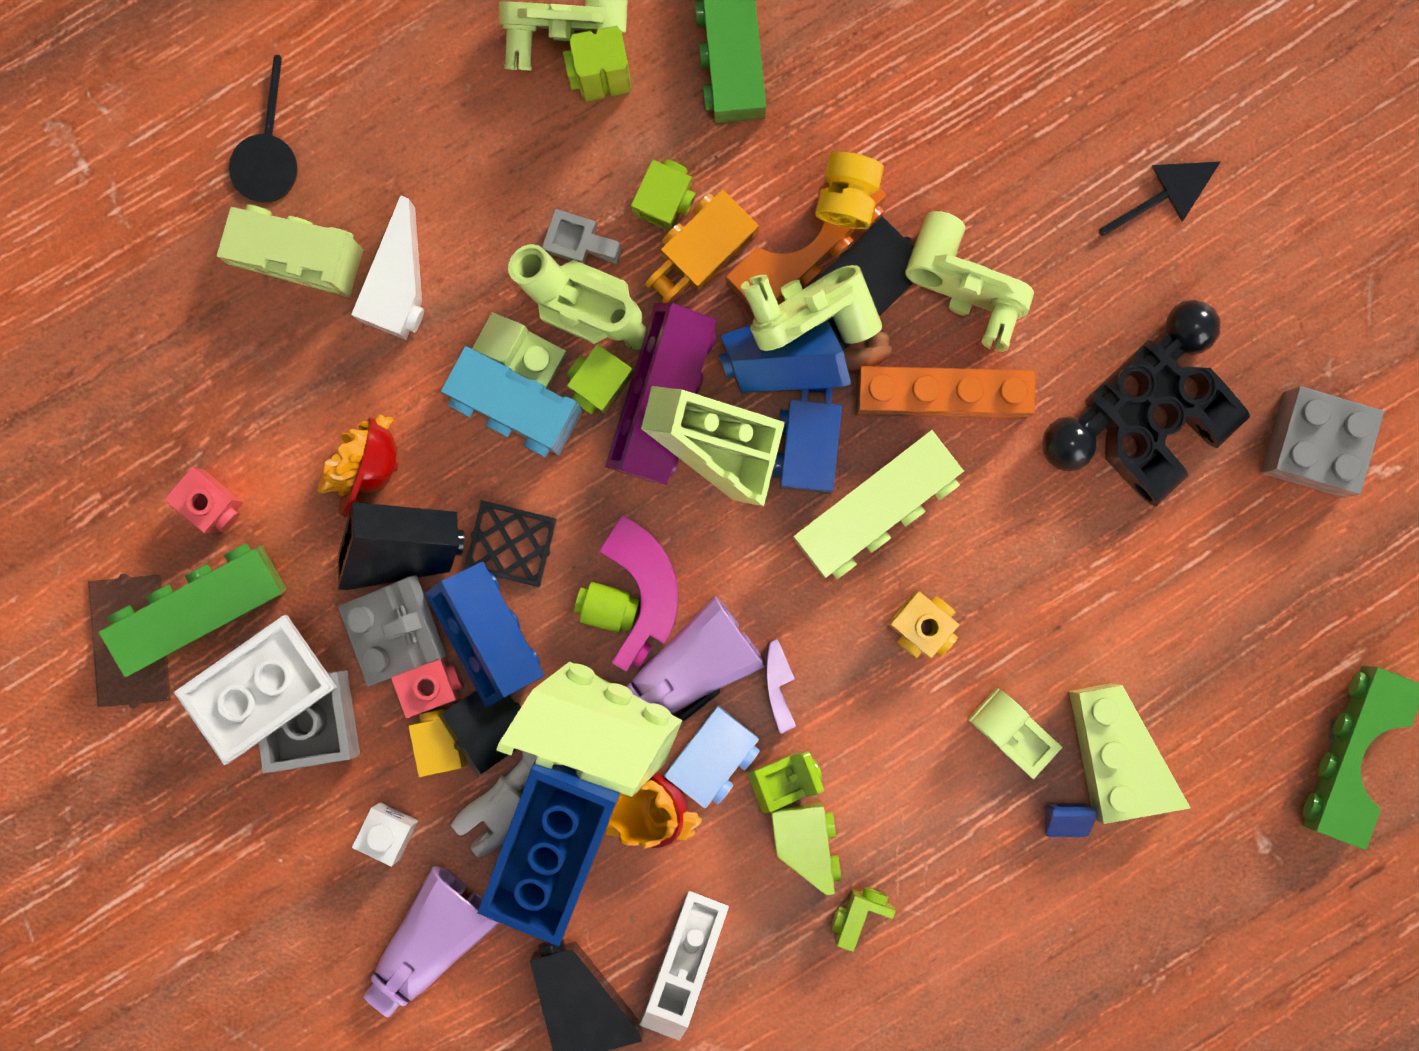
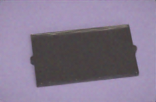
[88,574,171,708]

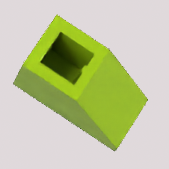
[771,802,841,895]

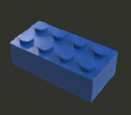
[477,758,620,946]

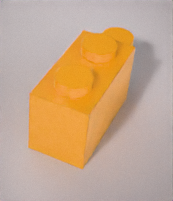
[645,189,759,303]

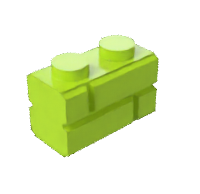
[563,26,632,102]

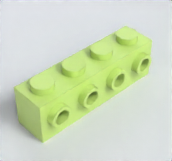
[792,430,964,580]

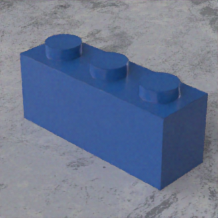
[425,561,545,708]

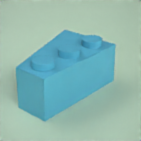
[441,346,583,458]

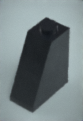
[338,502,465,590]
[530,938,643,1051]

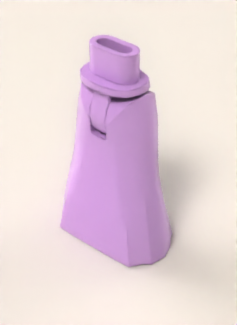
[627,596,766,714]
[363,866,499,1017]

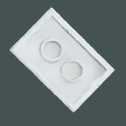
[174,615,337,765]

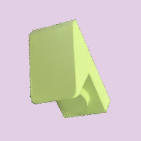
[472,312,567,389]

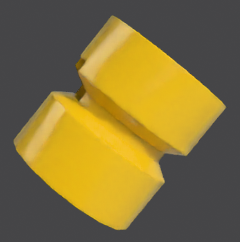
[815,152,884,229]

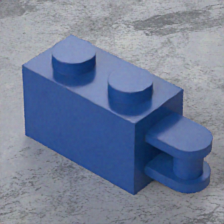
[773,387,842,494]

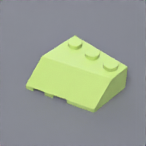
[496,661,683,797]

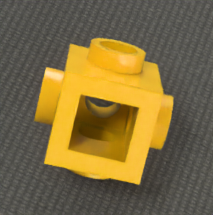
[887,591,959,659]

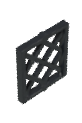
[464,500,557,587]

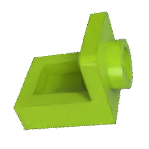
[747,751,824,814]
[830,887,896,952]

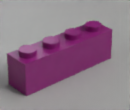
[605,302,717,485]

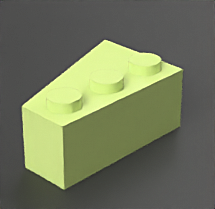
[641,386,785,506]
[1069,683,1190,824]

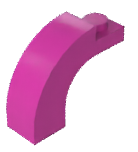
[599,515,679,672]

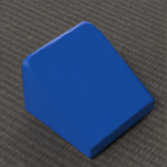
[1045,803,1097,837]

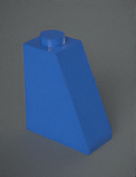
[718,320,851,393]

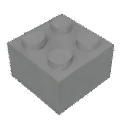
[1261,386,1384,498]
[258,670,361,774]

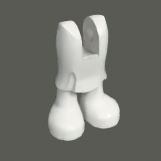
[451,751,537,858]

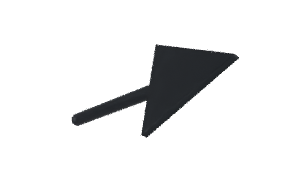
[1099,161,1221,236]

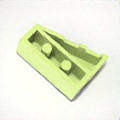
[217,204,364,298]

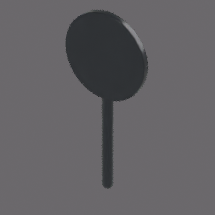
[229,55,298,203]

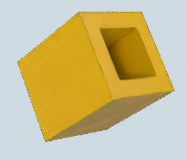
[409,709,468,777]

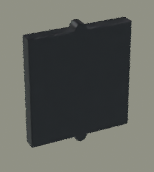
[438,690,521,776]

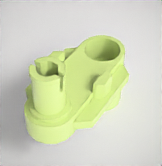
[498,0,628,71]
[906,211,1034,352]
[508,244,647,350]
[741,265,882,351]

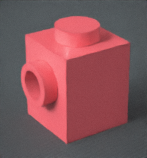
[164,466,243,535]
[391,658,464,718]

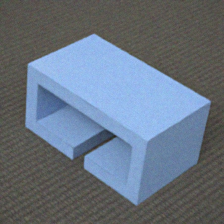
[664,705,760,809]

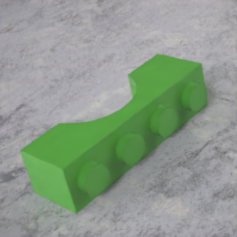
[1303,666,1419,850]

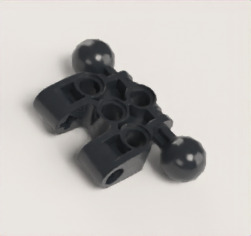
[1042,300,1250,506]

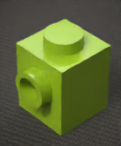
[631,159,696,231]
[567,344,634,415]

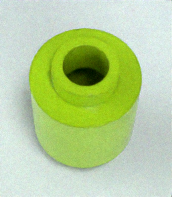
[574,581,640,634]

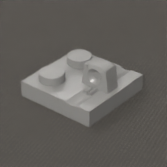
[338,575,447,687]

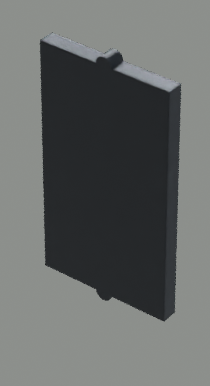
[813,216,914,351]

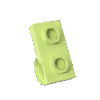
[967,688,1063,779]

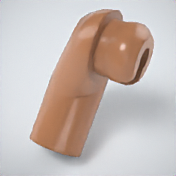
[843,332,892,372]

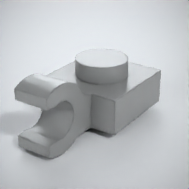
[542,209,622,265]

